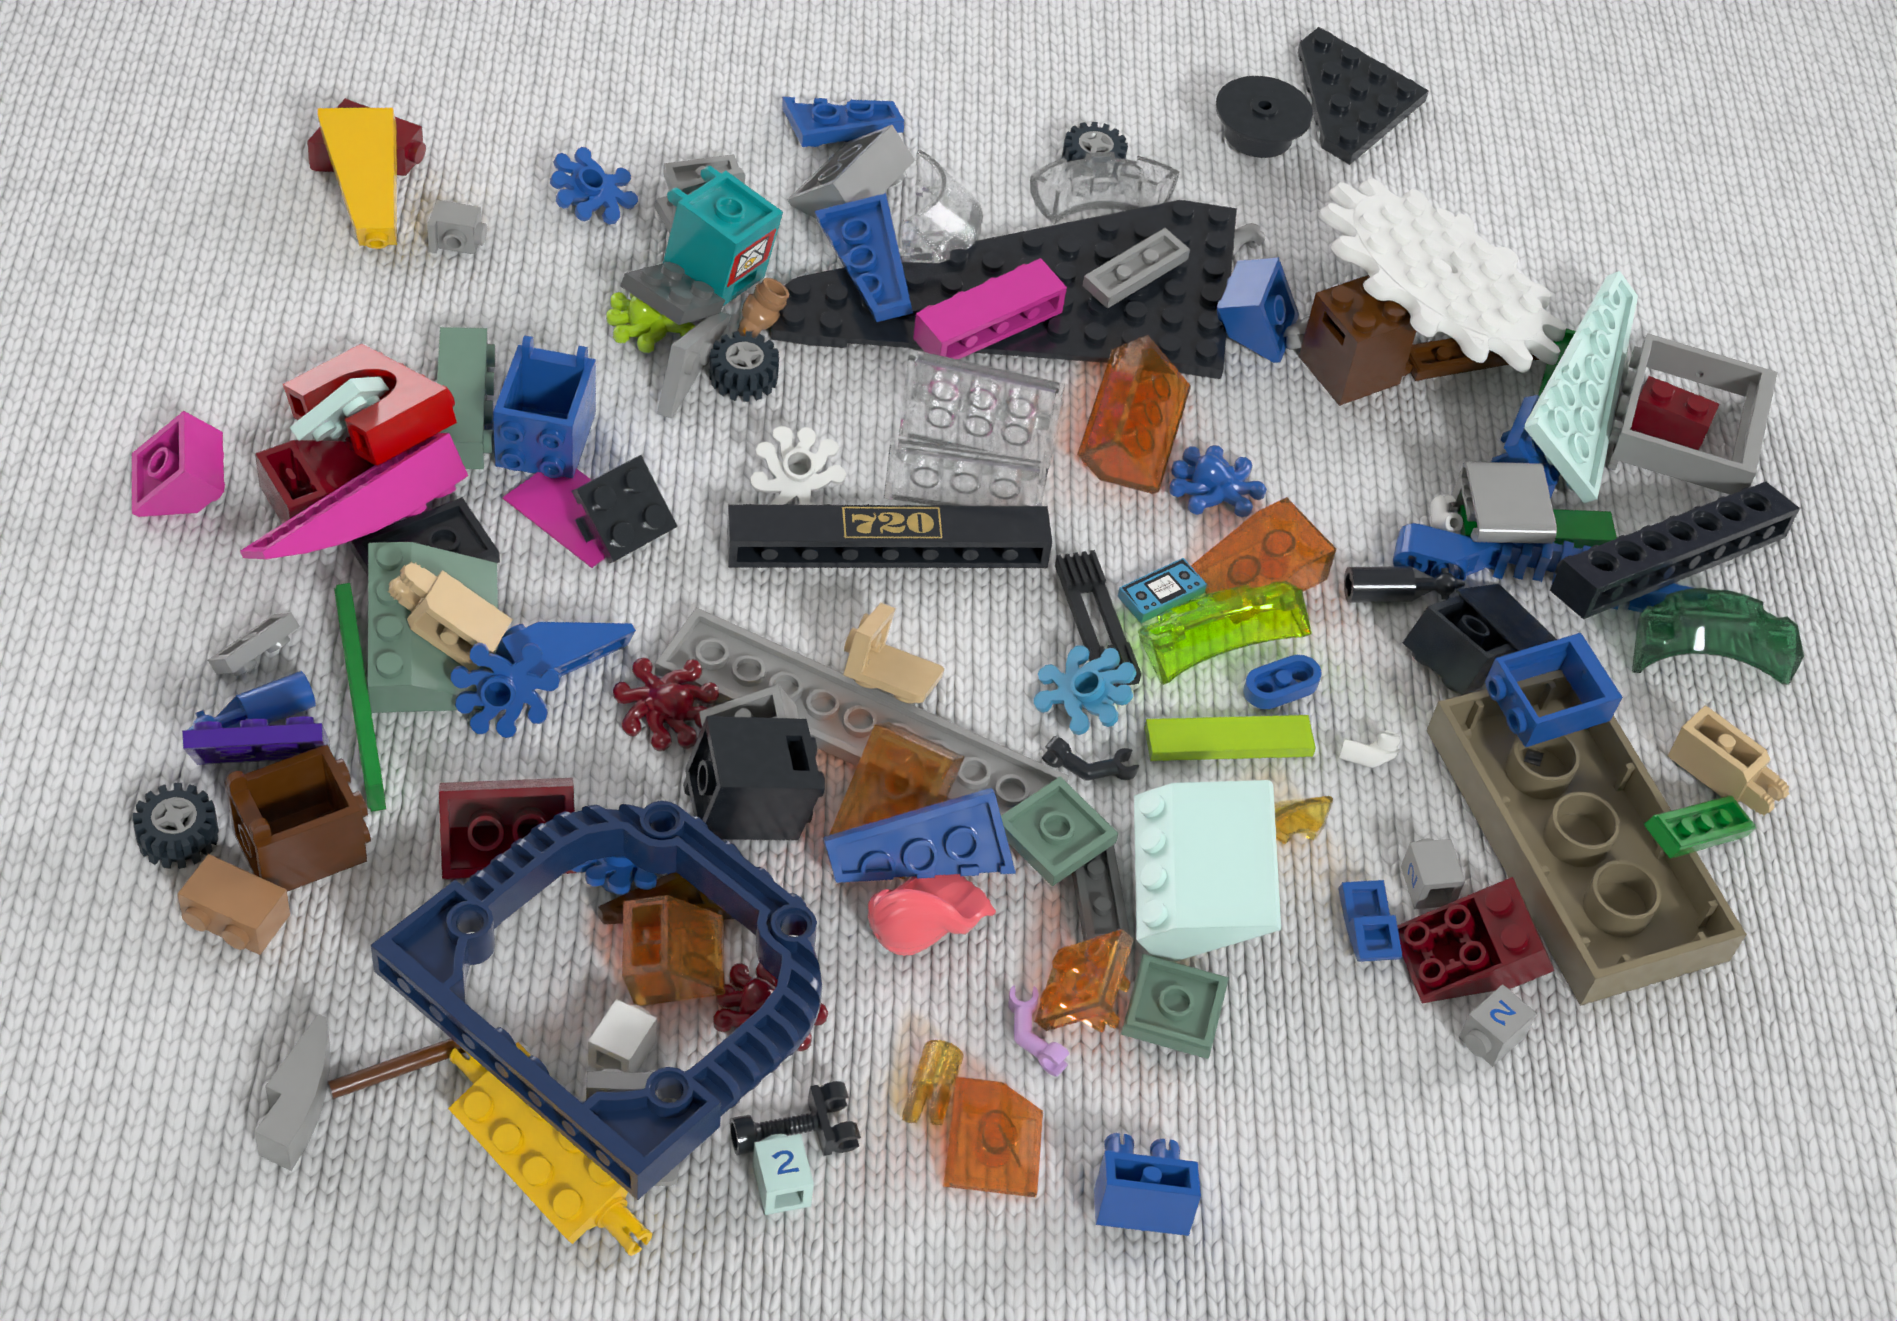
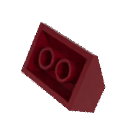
[439,778,577,879]

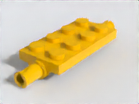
[448,1042,652,1256]

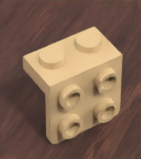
[843,603,944,703]

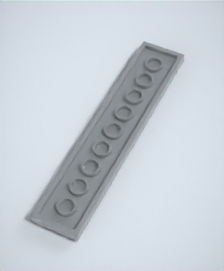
[655,607,1069,815]

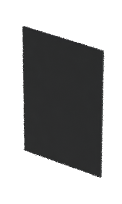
[1456,583,1561,675]

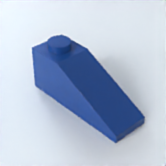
[495,622,636,677]

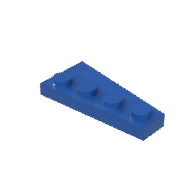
[814,193,913,322]

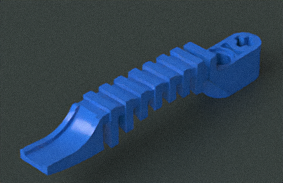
[1393,523,1708,620]

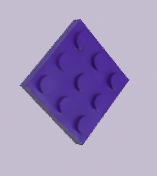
[182,716,330,765]

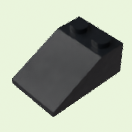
[1402,595,1518,695]

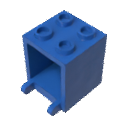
[493,335,596,479]

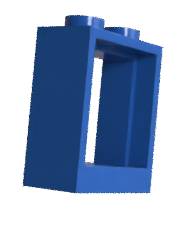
[1485,633,1623,748]

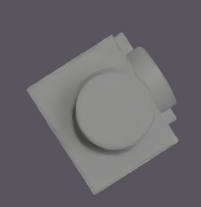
[427,200,487,255]

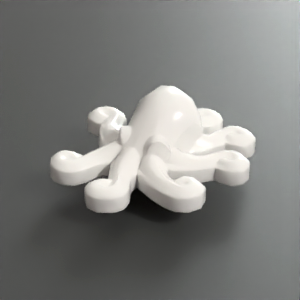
[750,425,846,505]

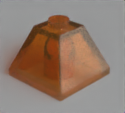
[943,1076,1043,1198]

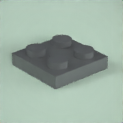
[620,262,725,325]

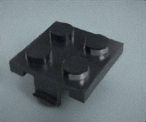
[571,455,678,563]

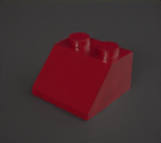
[1630,376,1720,451]

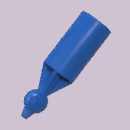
[187,671,316,730]

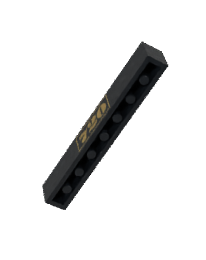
[727,504,1052,568]

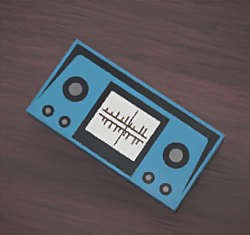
[1118,558,1207,623]

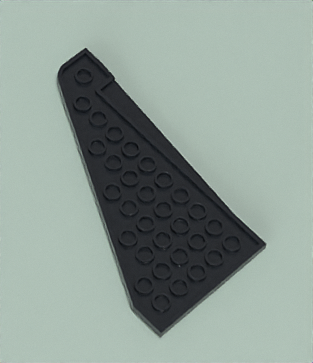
[772,200,1237,379]

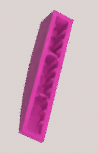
[240,433,468,559]

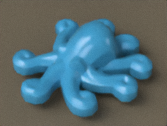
[1034,645,1136,735]

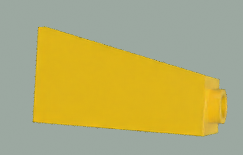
[317,108,397,249]

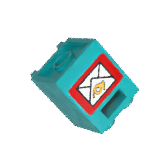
[663,166,783,306]

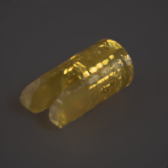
[902,1040,964,1125]

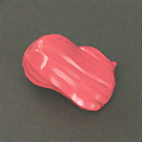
[868,874,996,956]

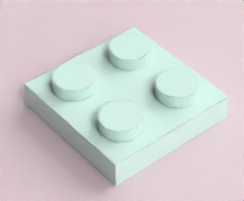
[289,377,389,441]

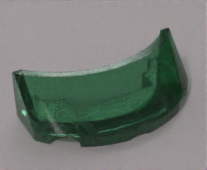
[1632,588,1804,685]

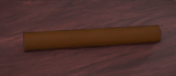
[327,1038,466,1099]

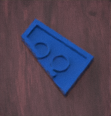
[782,97,904,147]

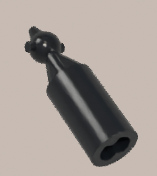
[1344,566,1465,603]

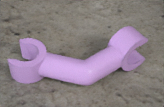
[1008,985,1070,1077]

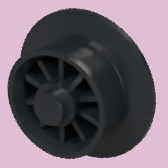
[1216,76,1313,158]

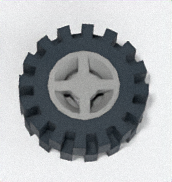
[1061,122,1128,186]
[709,331,780,402]
[132,783,219,869]

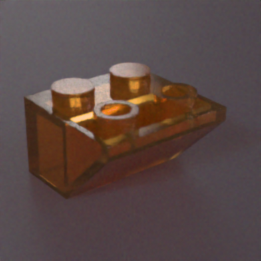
[622,895,725,1006]

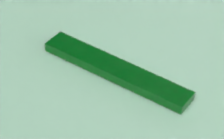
[334,583,386,812]

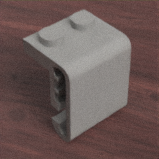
[1451,462,1557,544]

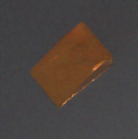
[1191,497,1337,626]
[829,722,965,880]

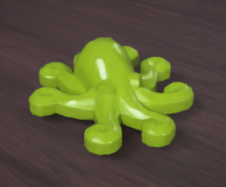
[606,292,695,353]

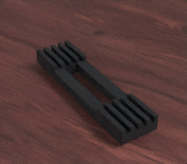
[1055,550,1141,687]

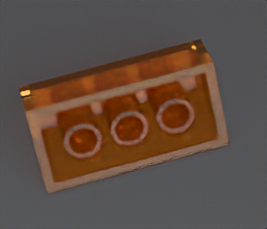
[1077,335,1191,494]

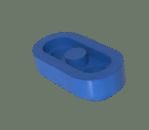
[1243,655,1322,709]

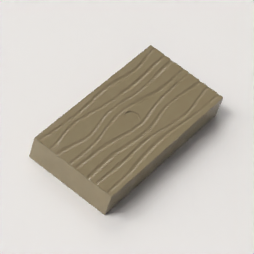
[1426,670,1747,1006]

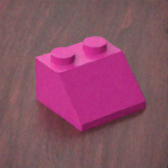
[132,411,225,517]

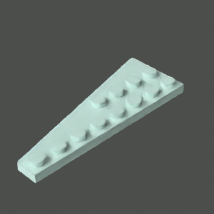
[1524,271,1638,503]

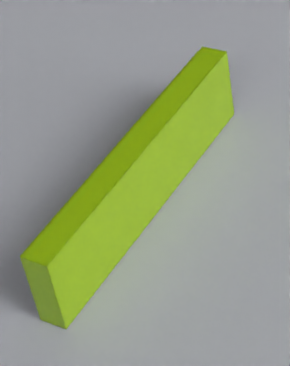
[1144,715,1316,761]

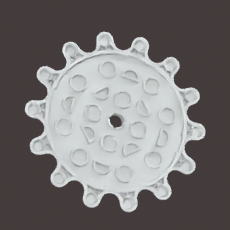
[1318,178,1566,373]

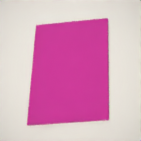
[502,468,606,568]

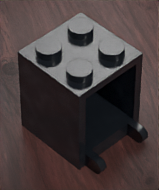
[683,716,825,840]

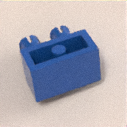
[1094,1133,1201,1236]

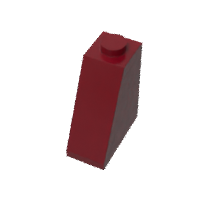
[307,98,426,176]

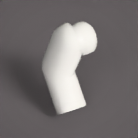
[1430,495,1463,532]
[1339,730,1401,768]

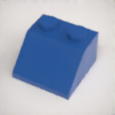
[1217,257,1299,363]

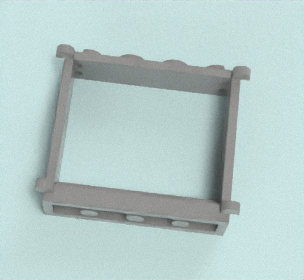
[1608,333,1778,496]

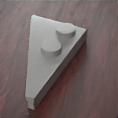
[657,312,731,418]

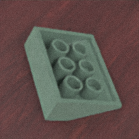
[368,542,499,713]

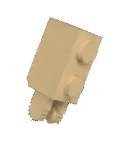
[388,562,513,671]
[1668,705,1790,816]

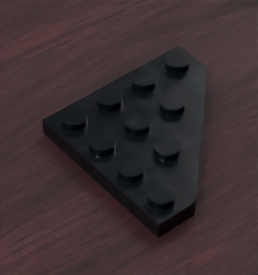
[1297,27,1429,165]

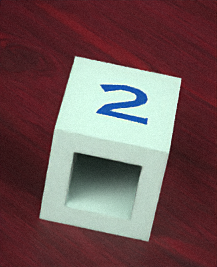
[752,1134,814,1215]

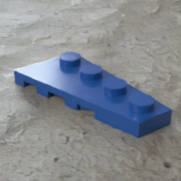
[823,788,1016,883]

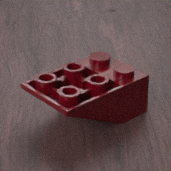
[255,440,375,524]
[1397,877,1555,1003]

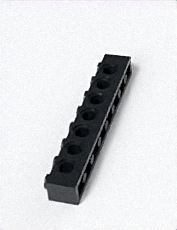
[1550,481,1800,620]

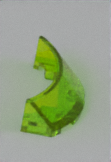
[1138,581,1312,685]

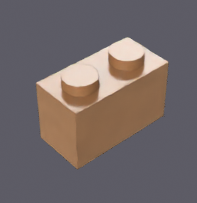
[177,854,290,955]

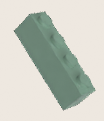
[437,327,496,469]

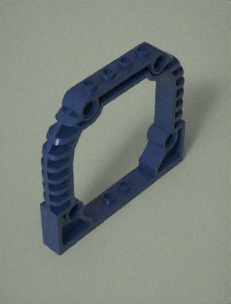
[371,801,822,1200]

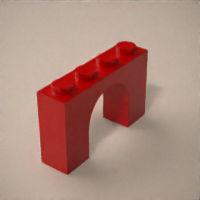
[283,343,457,466]

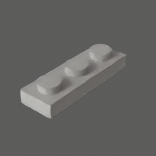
[1082,228,1190,308]

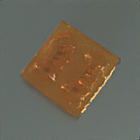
[1034,929,1134,1032]

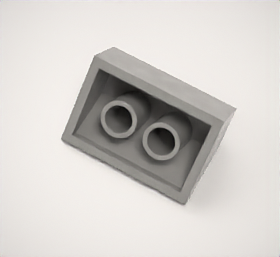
[787,125,915,219]

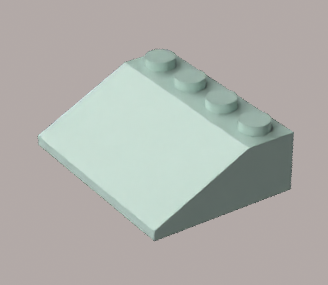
[1134,780,1281,962]

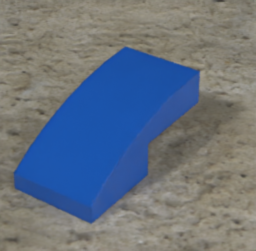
[1338,880,1402,962]

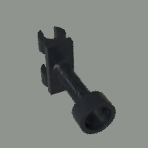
[730,1081,861,1156]

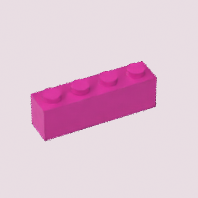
[913,258,1067,369]

